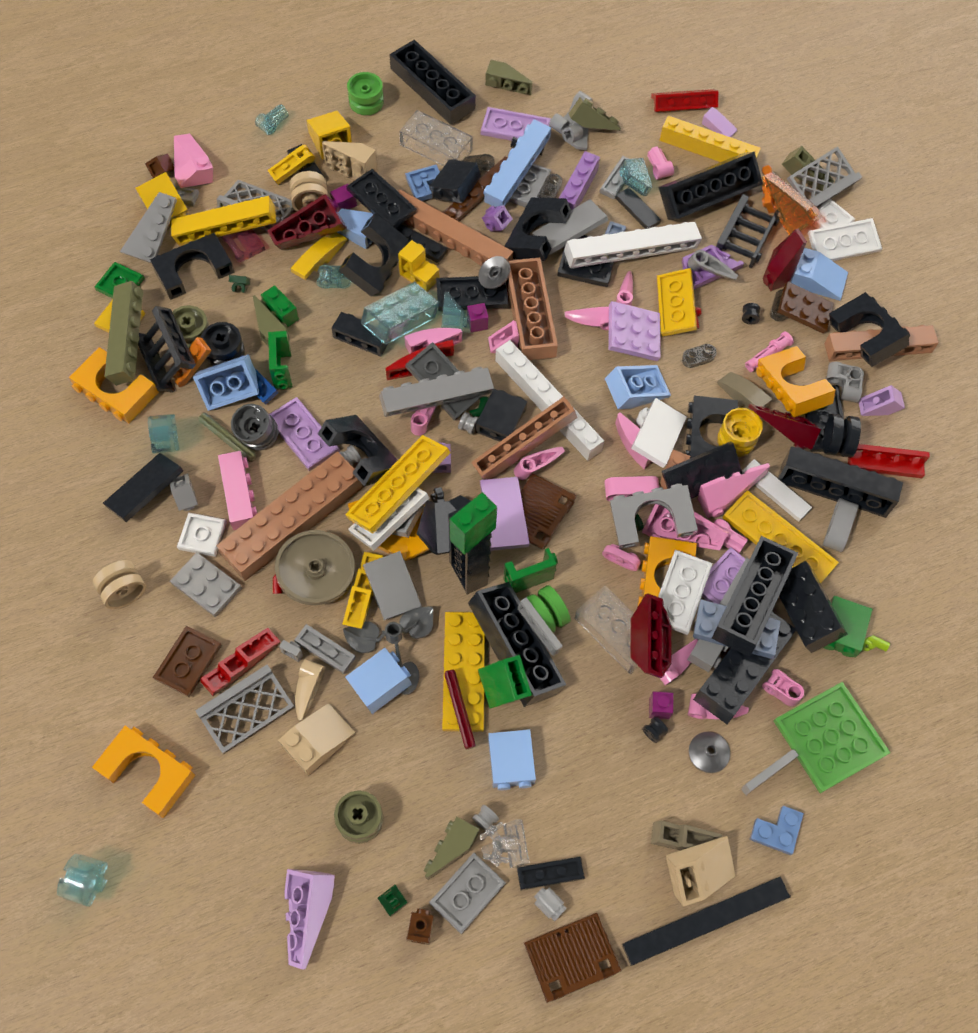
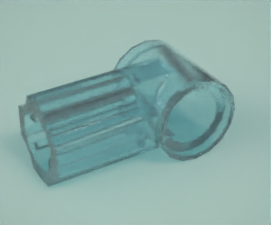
[255,104,289,135]

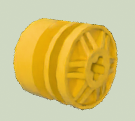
[717,408,763,457]

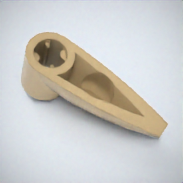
[295,660,325,721]

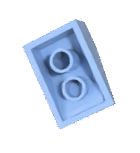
[791,248,848,301]
[605,365,671,409]

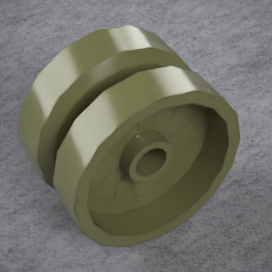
[172,305,210,348]
[334,790,384,844]

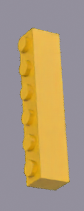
[659,116,761,162]
[171,196,276,246]

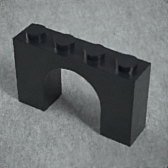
[504,197,572,261]
[338,213,408,297]
[150,233,235,300]
[829,292,910,367]
[685,395,738,458]
[318,415,398,486]

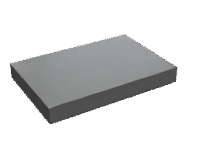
[509,164,551,207]
[363,551,421,621]
[429,853,506,934]

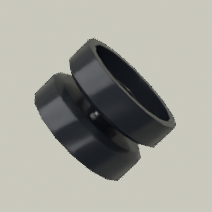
[201,322,245,366]
[823,414,861,458]

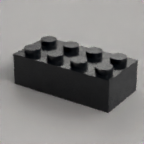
[779,561,848,653]

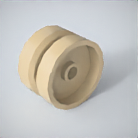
[289,171,328,211]
[92,560,146,610]

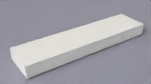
[742,459,812,522]

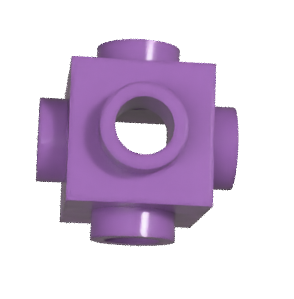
[482,205,512,232]

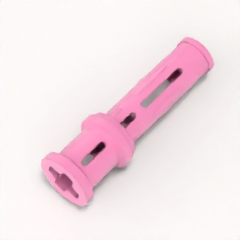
[745,332,794,372]

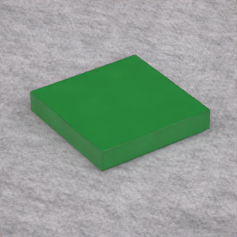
[94,262,145,298]

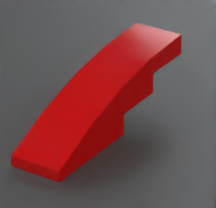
[385,340,454,380]
[200,627,280,696]

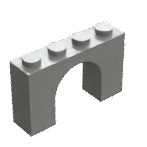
[610,484,698,549]

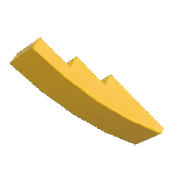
[290,232,347,280]
[342,552,383,629]

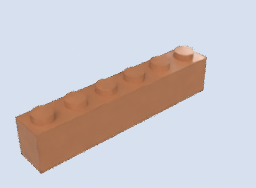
[824,325,939,361]
[471,396,577,480]

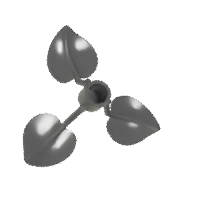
[343,607,433,695]

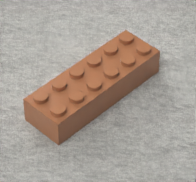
[506,257,558,360]

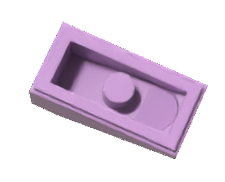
[702,107,737,137]

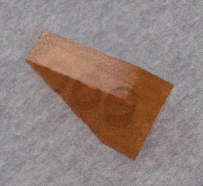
[762,172,822,235]

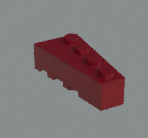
[267,194,348,250]

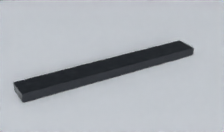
[622,876,790,966]

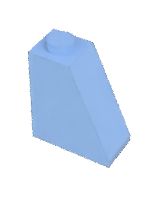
[337,209,373,249]

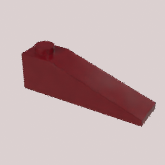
[763,229,807,291]
[748,404,821,449]

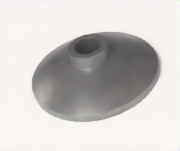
[478,256,510,289]
[689,732,730,773]

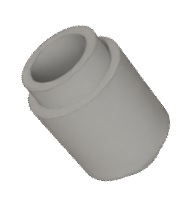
[534,887,567,921]

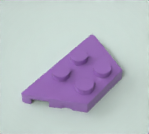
[682,245,744,289]

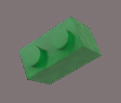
[260,285,299,327]

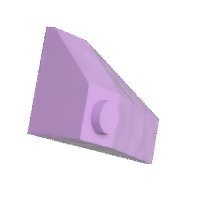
[284,869,335,969]

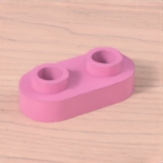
[602,544,641,571]

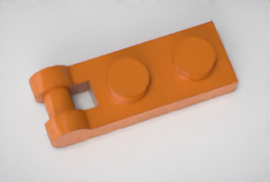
[761,165,775,213]
[173,337,212,387]

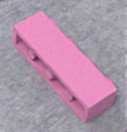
[218,451,257,530]

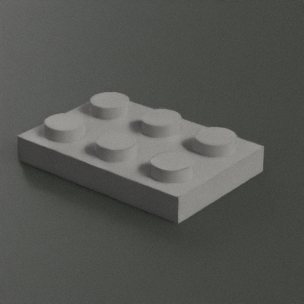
[170,552,242,618]

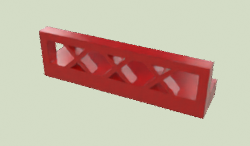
[651,89,719,112]
[848,444,930,479]

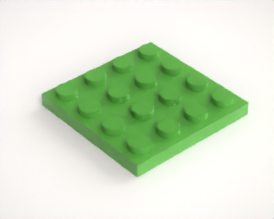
[774,682,890,794]

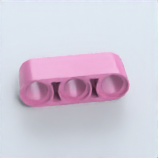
[604,476,660,501]

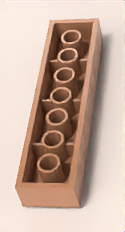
[216,451,364,581]

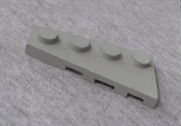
[120,192,177,263]

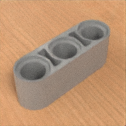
[823,498,858,552]

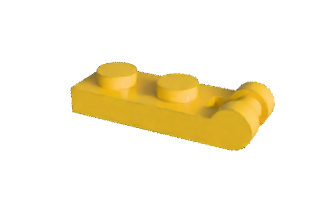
[267,145,315,185]

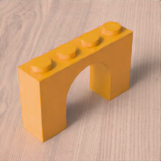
[756,346,836,417]
[69,347,159,423]
[637,536,697,607]
[92,725,196,818]

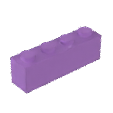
[559,151,600,210]

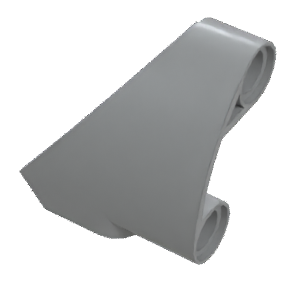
[549,91,593,150]

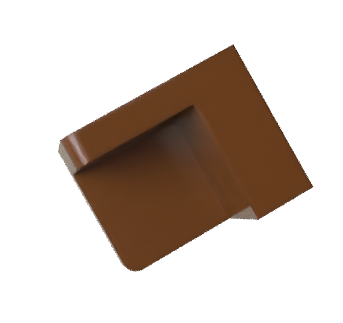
[145,154,174,178]

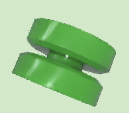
[347,72,384,115]
[527,585,571,633]

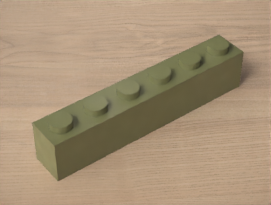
[104,281,143,386]

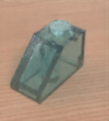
[619,158,653,196]
[441,292,468,332]

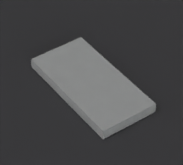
[533,199,608,255]

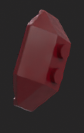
[630,593,672,678]

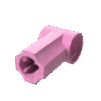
[647,146,674,179]
[411,406,436,436]
[714,519,748,553]

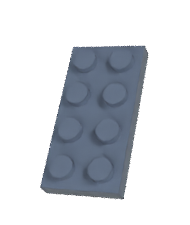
[693,599,780,659]

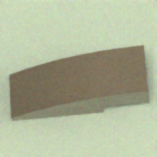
[717,372,772,410]
[651,821,722,850]

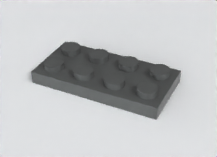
[405,342,482,421]

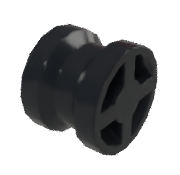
[742,303,760,325]
[642,717,669,743]

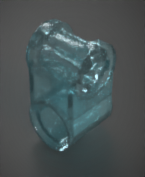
[317,265,351,289]

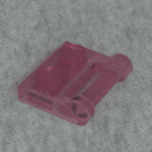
[221,229,265,262]

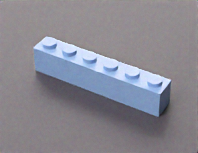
[483,119,551,207]

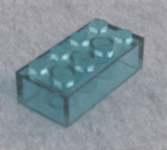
[361,282,440,345]

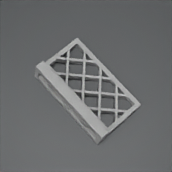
[787,146,862,214]
[217,180,295,231]
[195,665,294,754]

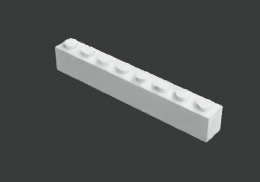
[564,222,702,268]
[495,340,604,461]

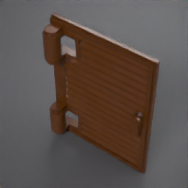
[520,474,577,550]
[524,913,622,1003]

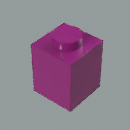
[330,184,357,212]
[467,303,488,333]
[649,691,673,720]

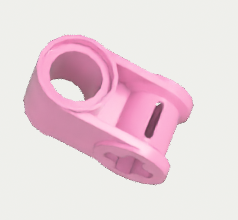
[762,669,804,707]

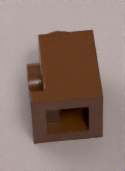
[406,909,434,945]

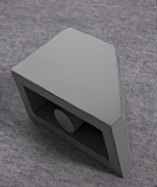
[170,473,198,511]

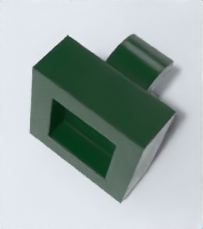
[229,275,251,293]
[377,885,408,917]

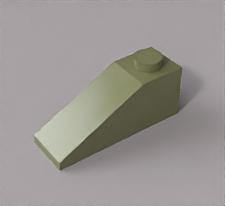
[782,146,834,191]

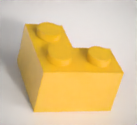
[398,240,439,293]

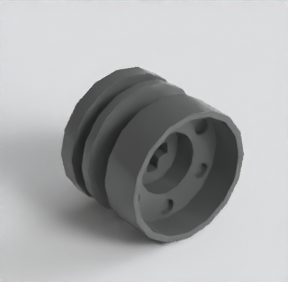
[231,404,279,451]

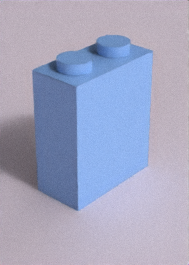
[345,648,412,714]
[488,730,536,790]

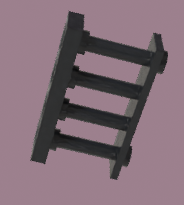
[716,195,781,269]
[138,306,196,392]

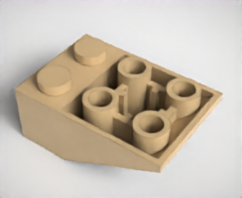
[322,141,378,180]
[666,836,735,907]

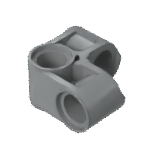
[826,362,864,403]

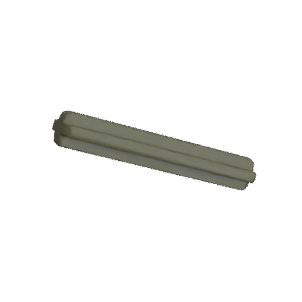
[198,412,256,462]

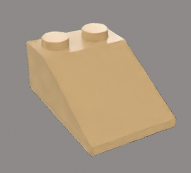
[278,703,356,776]

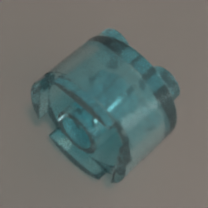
[148,414,180,454]
[57,854,108,907]

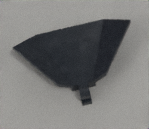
[416,487,471,555]

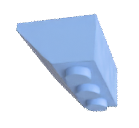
[193,354,259,411]

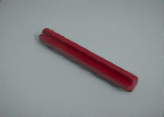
[444,669,476,750]

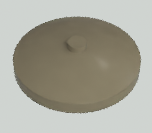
[275,530,355,606]

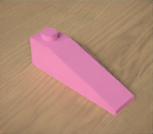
[174,134,213,188]
[698,463,770,518]
[642,504,728,550]

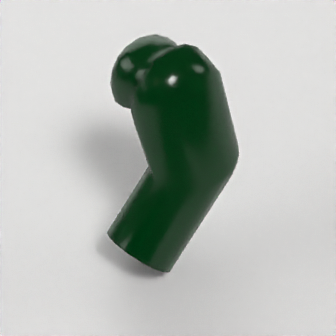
[469,396,489,417]

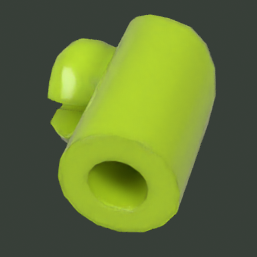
[862,635,890,652]

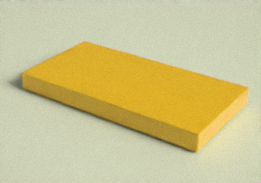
[657,268,697,337]

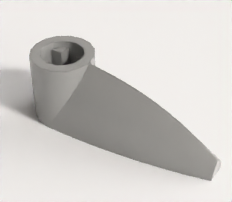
[688,250,738,280]

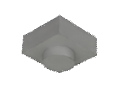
[279,640,303,662]

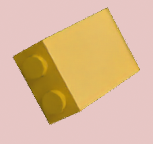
[306,110,352,160]
[135,172,189,226]

